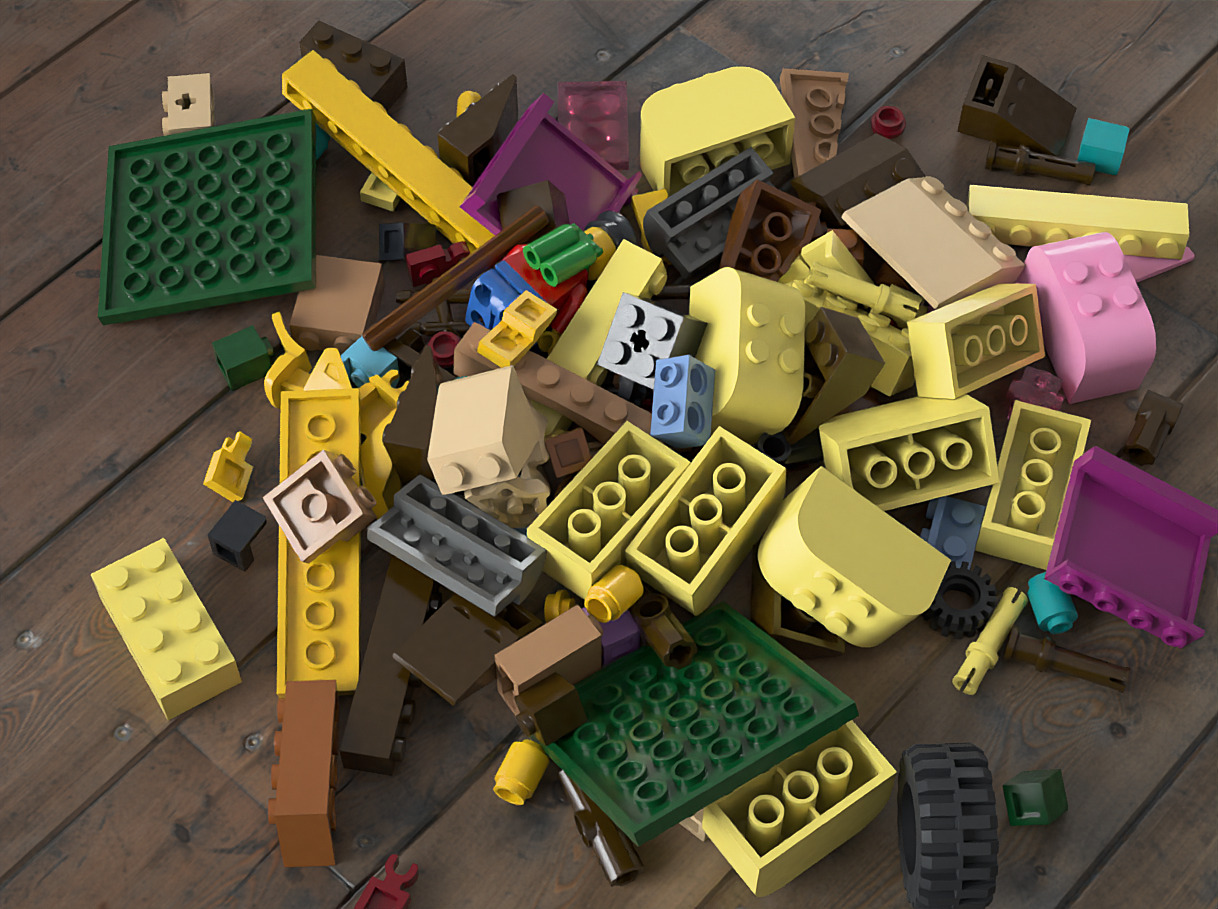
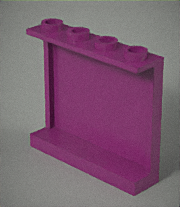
[459,93,642,235]
[1044,446,1218,649]

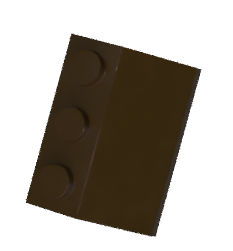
[790,133,926,230]
[750,537,845,660]

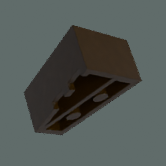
[299,20,408,112]

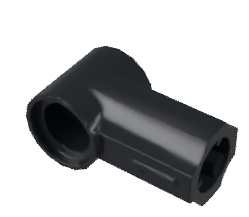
[753,427,824,468]

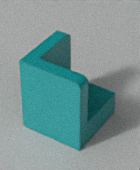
[1077,118,1129,175]

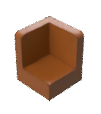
[545,427,592,478]

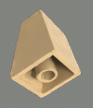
[427,365,541,495]

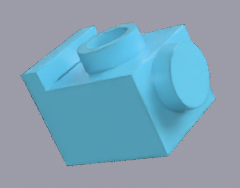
[341,336,400,388]

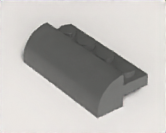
[643,147,774,279]
[367,475,547,616]

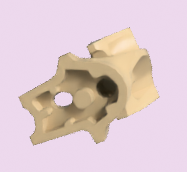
[464,397,552,528]

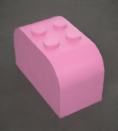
[1017,232,1156,404]

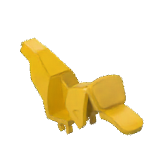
[264,312,409,520]

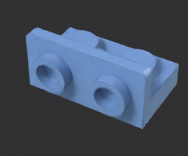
[920,495,985,570]

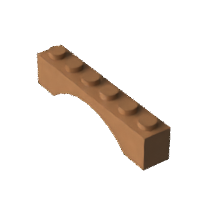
[454,322,672,449]

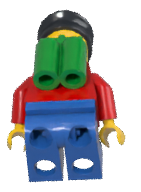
[465,211,637,355]

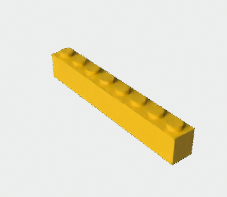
[282,50,495,271]

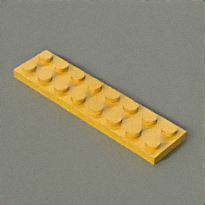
[277,388,361,698]

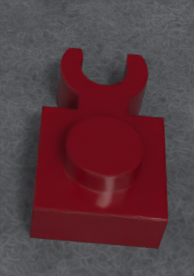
[406,241,470,287]
[354,854,419,909]

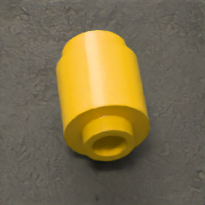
[585,565,643,623]
[493,739,549,805]

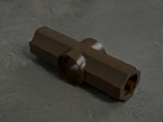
[628,580,698,670]
[558,770,644,887]

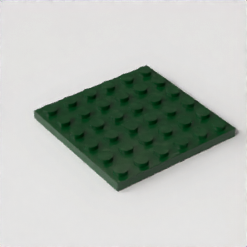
[98,108,316,326]
[530,601,859,847]

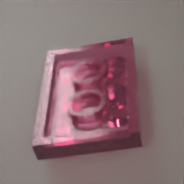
[558,81,629,170]

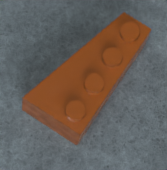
[268,680,340,867]

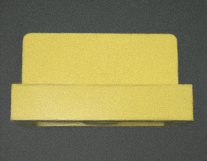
[801,230,874,309]

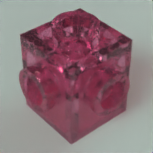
[1006,366,1065,420]

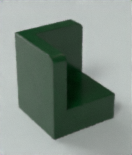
[1002,769,1068,826]

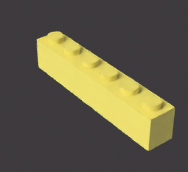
[966,185,1189,260]
[530,239,667,460]

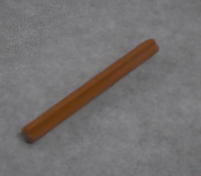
[362,206,549,351]

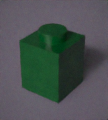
[212,325,275,391]

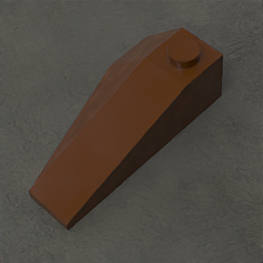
[719,179,821,282]

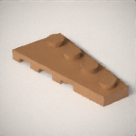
[780,68,849,179]

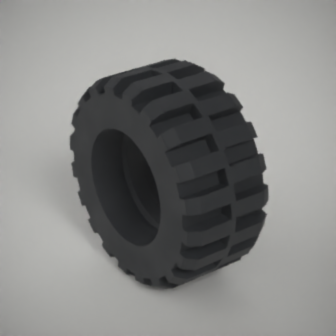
[897,743,999,909]

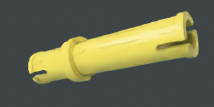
[806,262,920,322]
[952,587,1028,695]

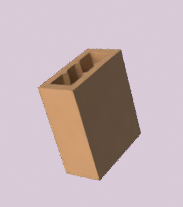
[289,255,385,355]
[495,605,604,716]

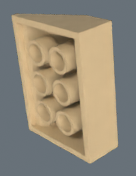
[841,176,1026,310]

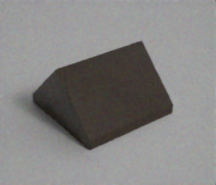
[497,180,570,244]

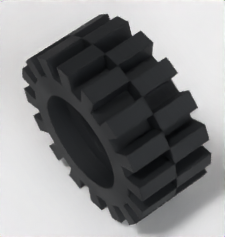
[922,561,997,639]

